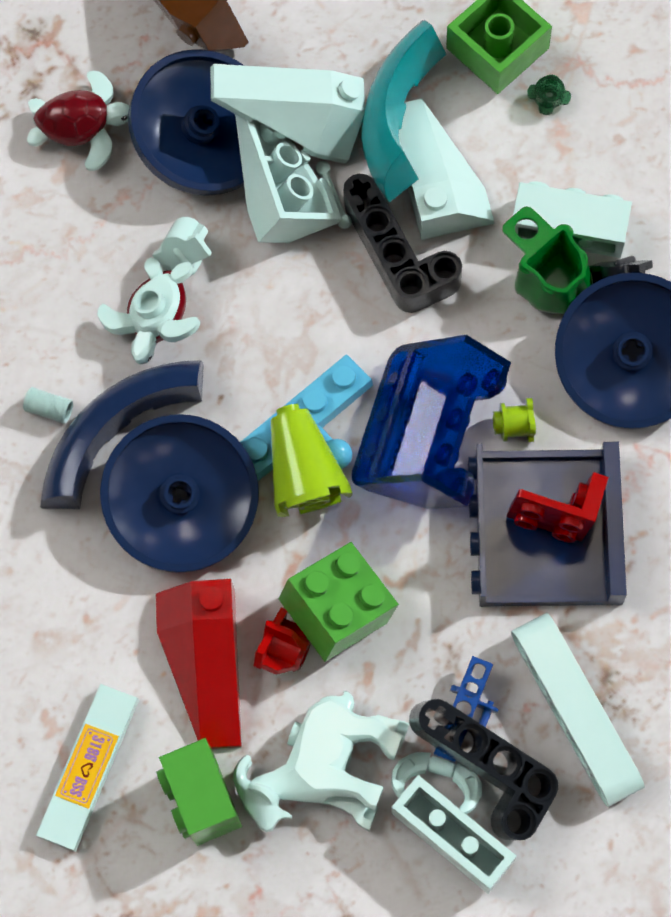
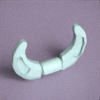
[391,752,482,814]

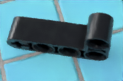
[343,173,462,313]
[409,699,558,840]

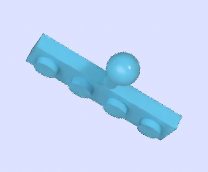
[240,354,373,481]

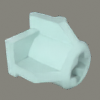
[152,217,212,275]

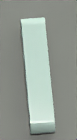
[511,613,645,807]

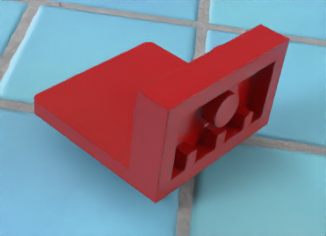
[507,472,609,543]

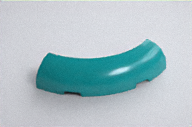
[361,20,447,203]

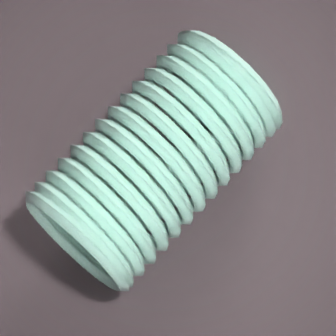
[23,387,73,424]

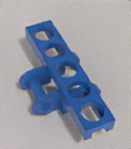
[434,656,499,764]

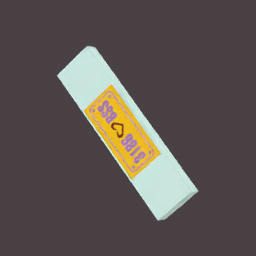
[36,684,139,852]

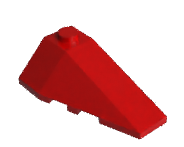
[156,579,242,749]

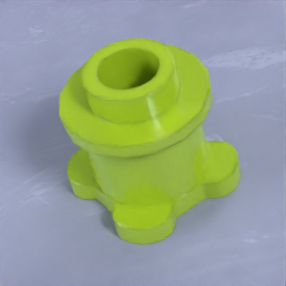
[493,398,536,442]

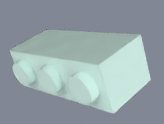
[513,181,632,258]
[392,775,516,894]

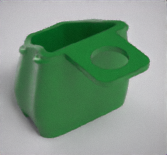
[502,206,592,314]

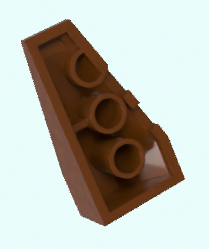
[154,0,249,51]

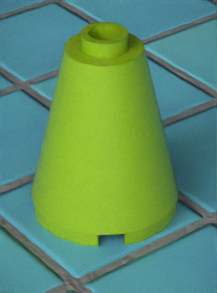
[271,404,352,517]

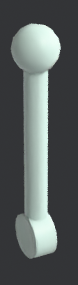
[315,161,352,229]

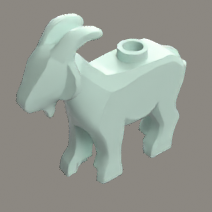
[233,691,409,832]

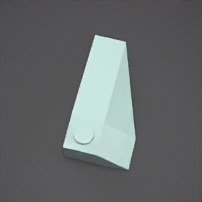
[399,99,494,240]

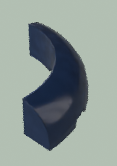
[40,360,204,509]

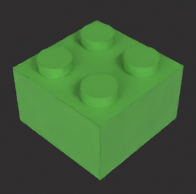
[446,0,552,94]
[278,542,399,662]
[156,738,243,846]

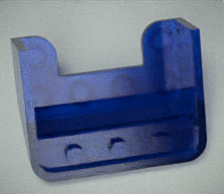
[351,334,511,509]

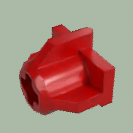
[253,607,310,675]

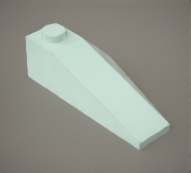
[210,64,365,164]
[235,114,342,243]

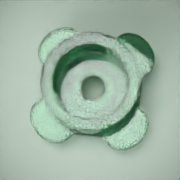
[527,74,571,115]

